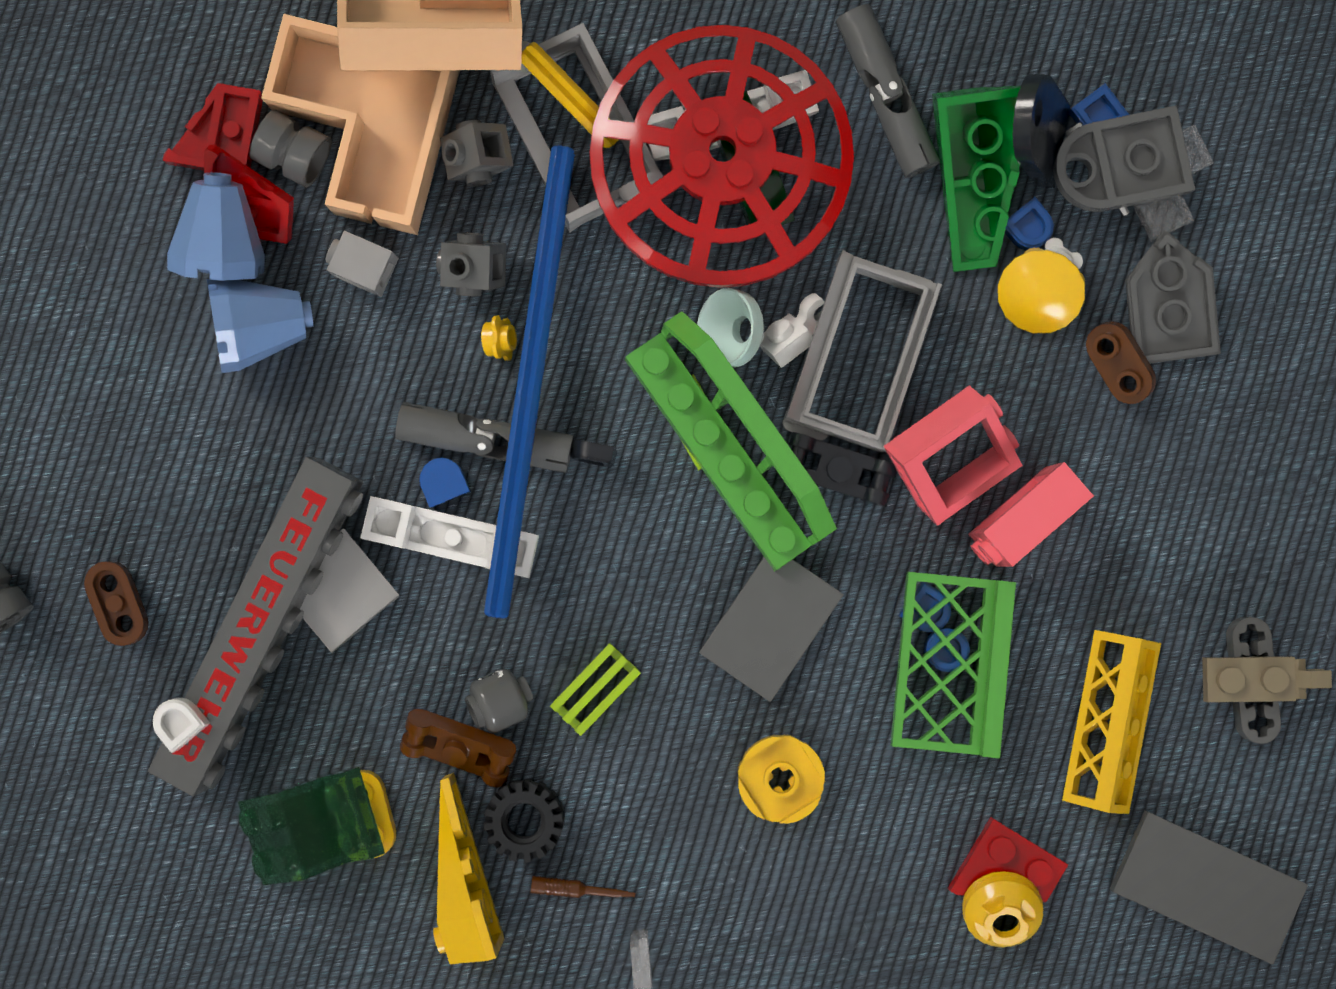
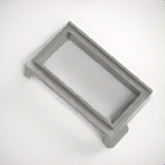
[490,23,663,233]
[783,250,942,452]

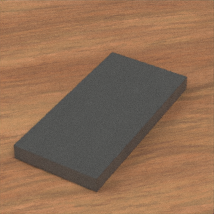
[1110,810,1308,965]

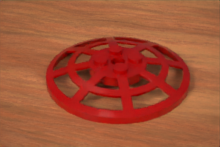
[590,25,854,288]

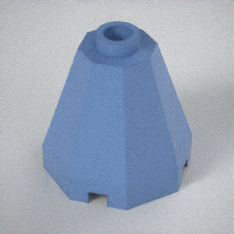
[167,172,265,281]
[207,279,313,373]

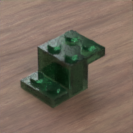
[238,767,385,885]

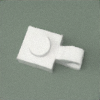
[760,293,824,368]

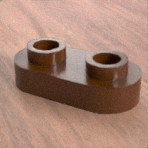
[1086,321,1156,404]
[84,561,149,646]

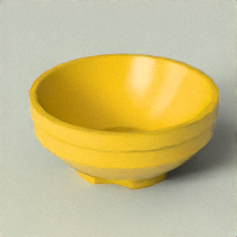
[962,871,1043,948]

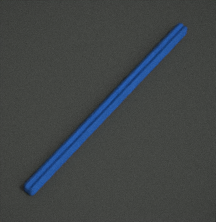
[484,145,575,619]

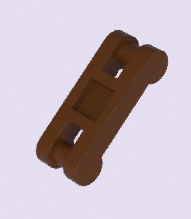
[400,709,516,788]

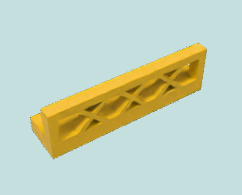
[1062,630,1161,814]

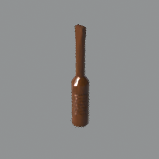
[530,876,636,898]

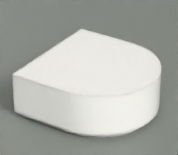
[153,698,210,753]

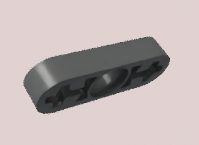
[1226,617,1281,744]

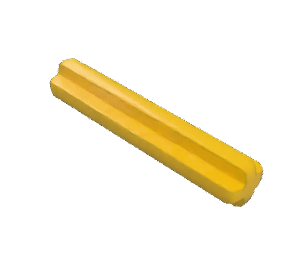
[521,42,619,148]

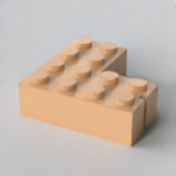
[337,0,522,71]
[261,14,460,235]

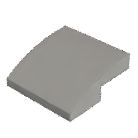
[300,528,399,653]

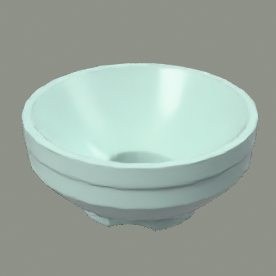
[697,288,764,367]

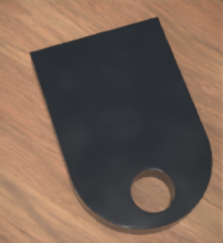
[1013,74,1070,188]

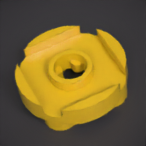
[738,735,825,824]

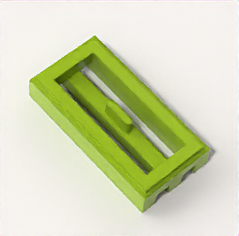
[550,643,641,736]

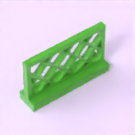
[890,572,1016,758]

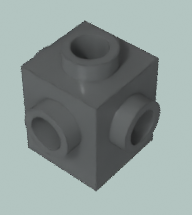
[440,120,513,187]
[436,232,507,296]

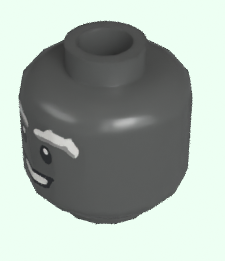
[465,669,533,733]

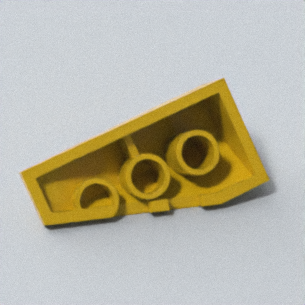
[433,773,504,964]

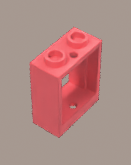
[883,385,1023,526]
[968,462,1094,567]

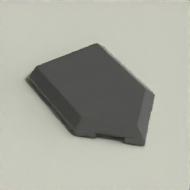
[1125,230,1221,364]

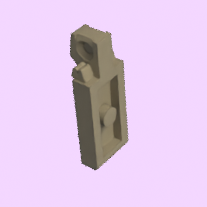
[1202,656,1332,702]

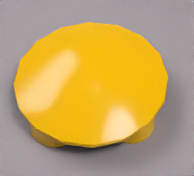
[998,248,1085,333]

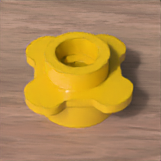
[481,315,517,361]

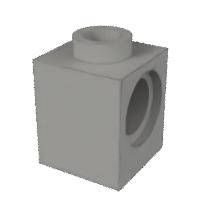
[326,230,399,297]

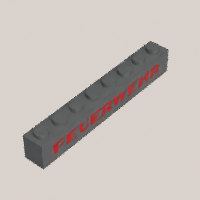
[147,457,364,796]

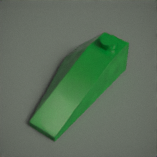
[932,86,1021,272]

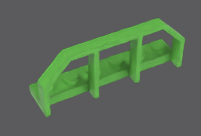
[625,311,837,572]

